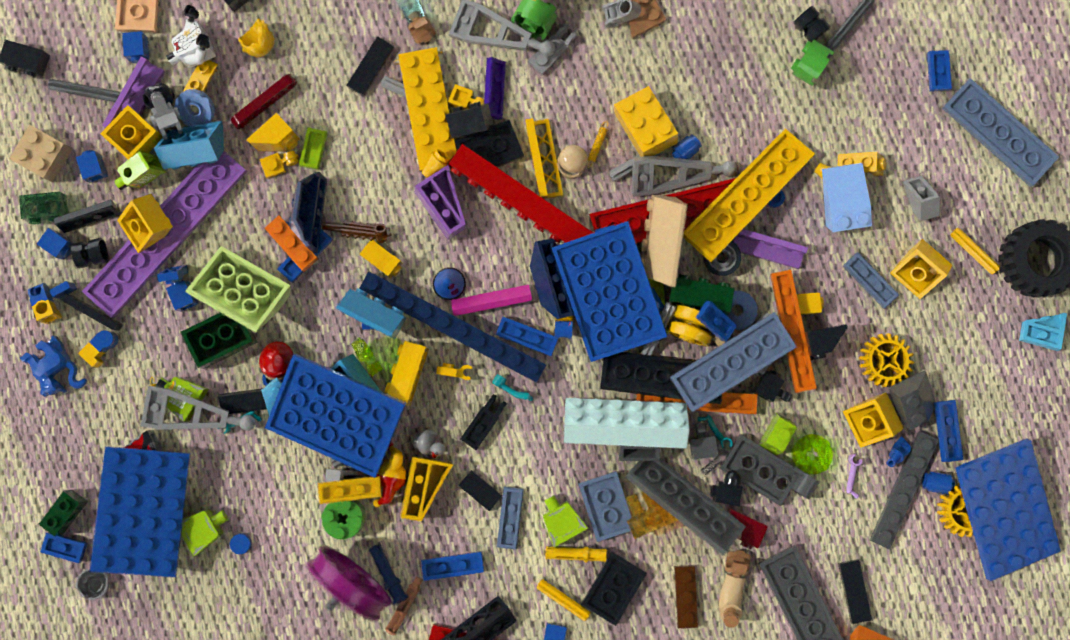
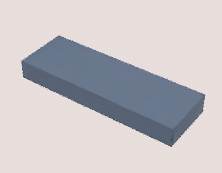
[842,252,899,309]
[497,487,524,550]

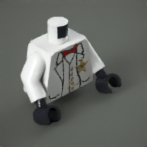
[166,5,216,68]

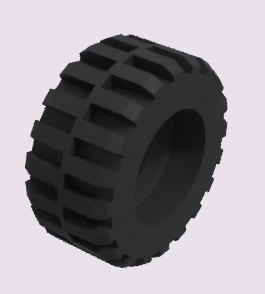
[998,219,1070,298]

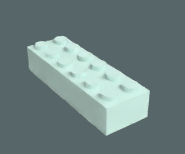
[564,398,689,448]

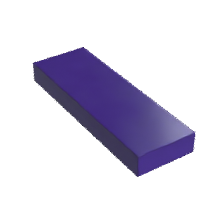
[484,57,506,120]

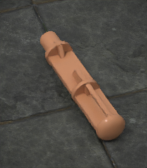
[385,576,423,635]

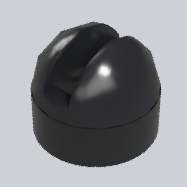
[724,470,741,486]

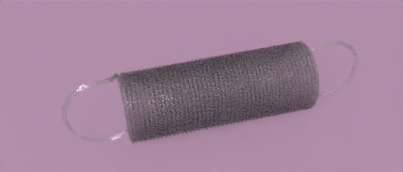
[698,454,725,478]

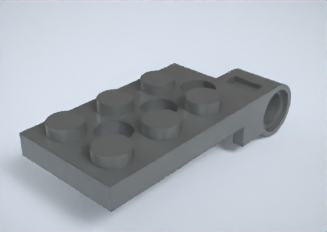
[719,434,820,506]

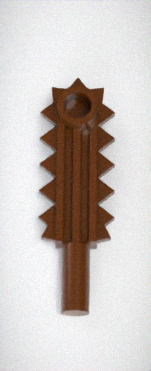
[322,220,392,243]

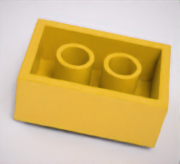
[614,86,678,157]

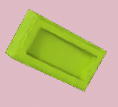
[299,127,328,170]

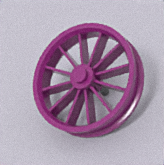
[307,545,392,621]

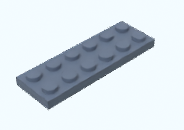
[942,78,1059,187]
[670,312,797,412]

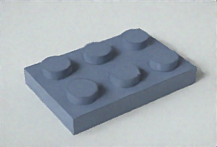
[578,471,636,542]

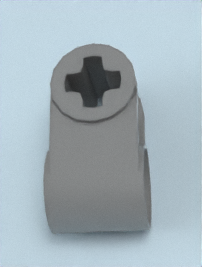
[602,0,641,28]

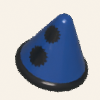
[433,267,466,300]

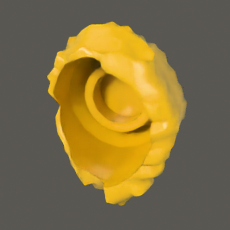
[238,18,275,57]

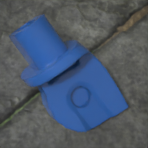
[886,436,911,467]

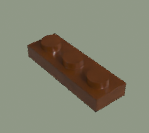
[674,565,698,629]

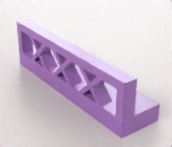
[102,57,165,128]
[733,229,808,269]

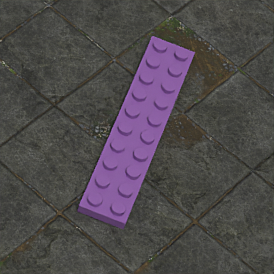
[82,151,248,318]

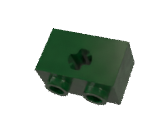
[38,490,88,537]

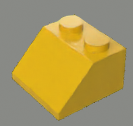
[100,105,163,160]
[247,113,300,152]
[117,194,173,253]
[890,239,952,299]
[843,392,904,448]

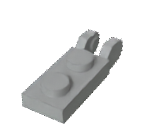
[528,23,578,76]

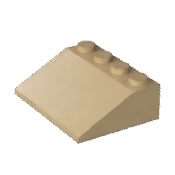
[642,194,687,287]

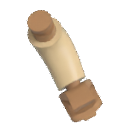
[718,550,751,628]

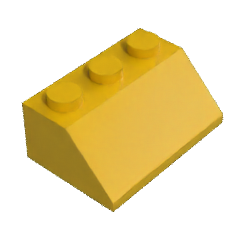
[384,341,429,406]

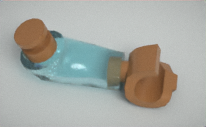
[396,0,436,44]

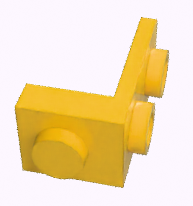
[838,152,887,176]
[360,240,403,279]

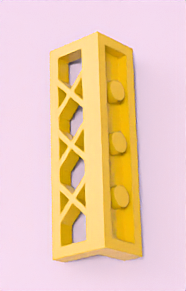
[525,118,563,199]

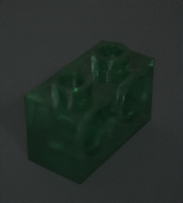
[19,192,68,225]

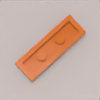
[264,215,319,272]

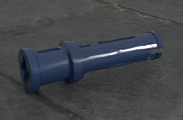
[368,544,409,606]

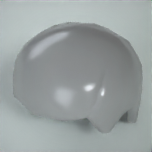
[76,569,110,600]

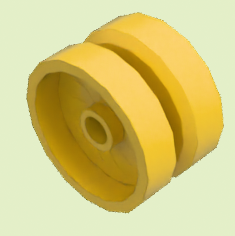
[667,305,712,347]

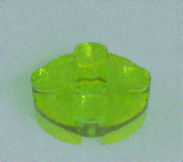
[351,337,383,376]
[791,434,833,474]

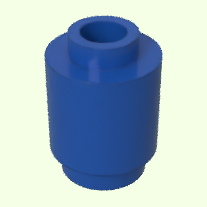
[672,134,702,159]
[922,472,955,495]

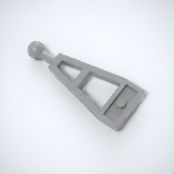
[449,0,555,56]
[632,156,737,197]
[141,385,256,431]

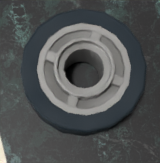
[703,241,741,276]

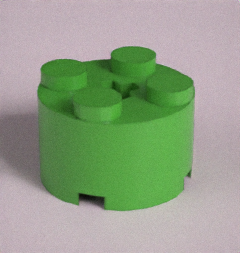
[511,0,557,40]
[791,40,834,86]
[322,500,366,540]

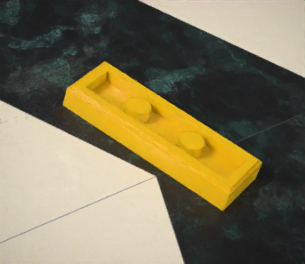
[317,476,381,504]

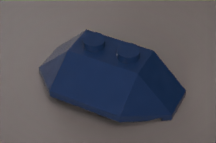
[289,172,327,253]
[530,238,574,319]

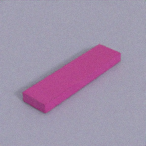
[451,284,532,316]

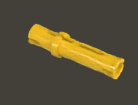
[545,546,606,563]

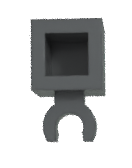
[689,423,721,460]

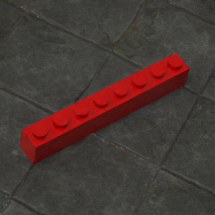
[449,144,594,244]

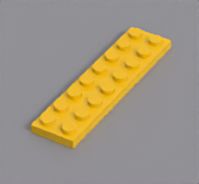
[682,128,815,262]

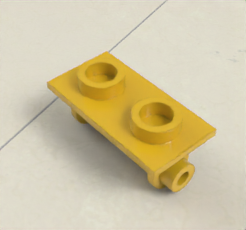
[183,60,218,92]

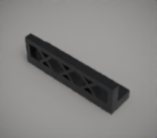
[441,596,517,640]

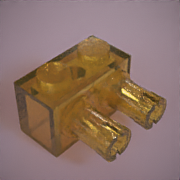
[625,491,678,539]

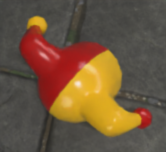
[370,442,407,507]

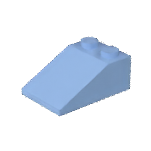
[822,163,872,232]

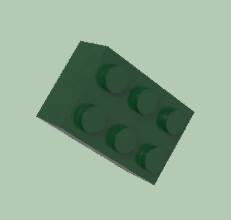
[669,274,735,316]
[181,312,258,369]

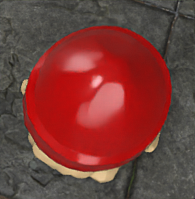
[258,341,294,380]

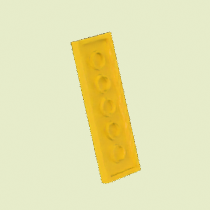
[398,47,457,171]

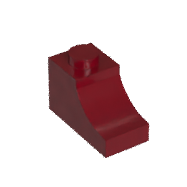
[727,508,768,549]

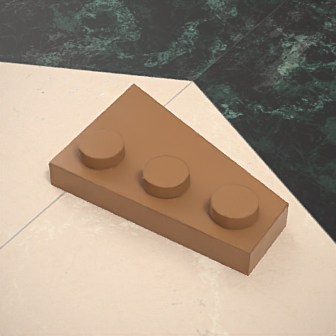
[628,0,666,40]

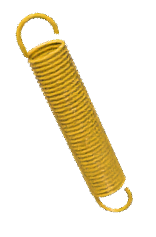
[587,121,608,168]

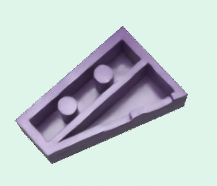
[414,165,466,240]

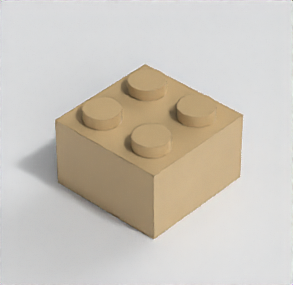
[9,125,72,182]

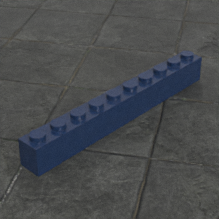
[359,271,546,383]

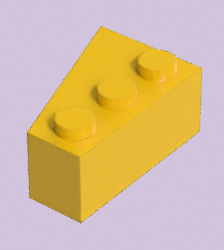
[400,456,453,521]

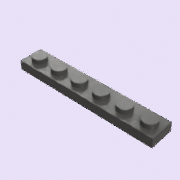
[870,431,939,550]

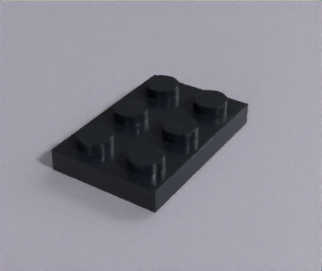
[455,120,524,168]
[581,551,647,626]

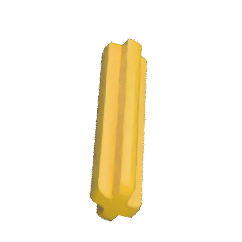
[950,228,1000,274]
[537,579,590,621]

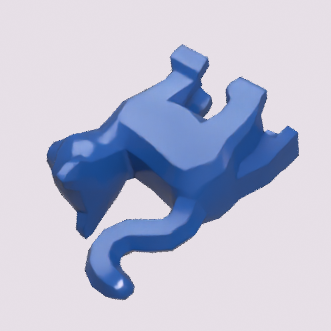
[20,335,87,397]

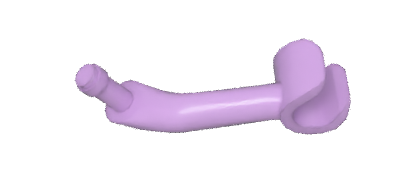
[846,454,863,499]

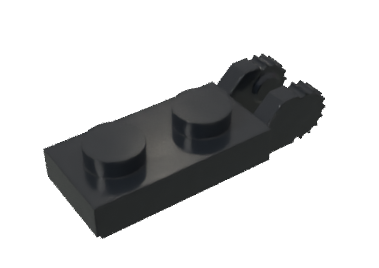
[460,394,507,450]

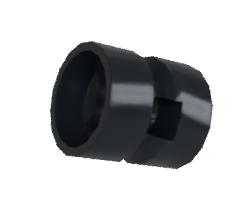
[793,5,831,43]
[71,238,109,269]

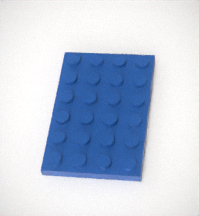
[552,221,668,362]
[265,353,406,478]
[955,438,1061,581]
[90,446,191,577]

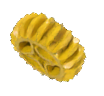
[858,333,915,387]
[937,483,973,537]

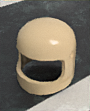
[557,145,587,179]

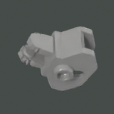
[150,91,183,140]

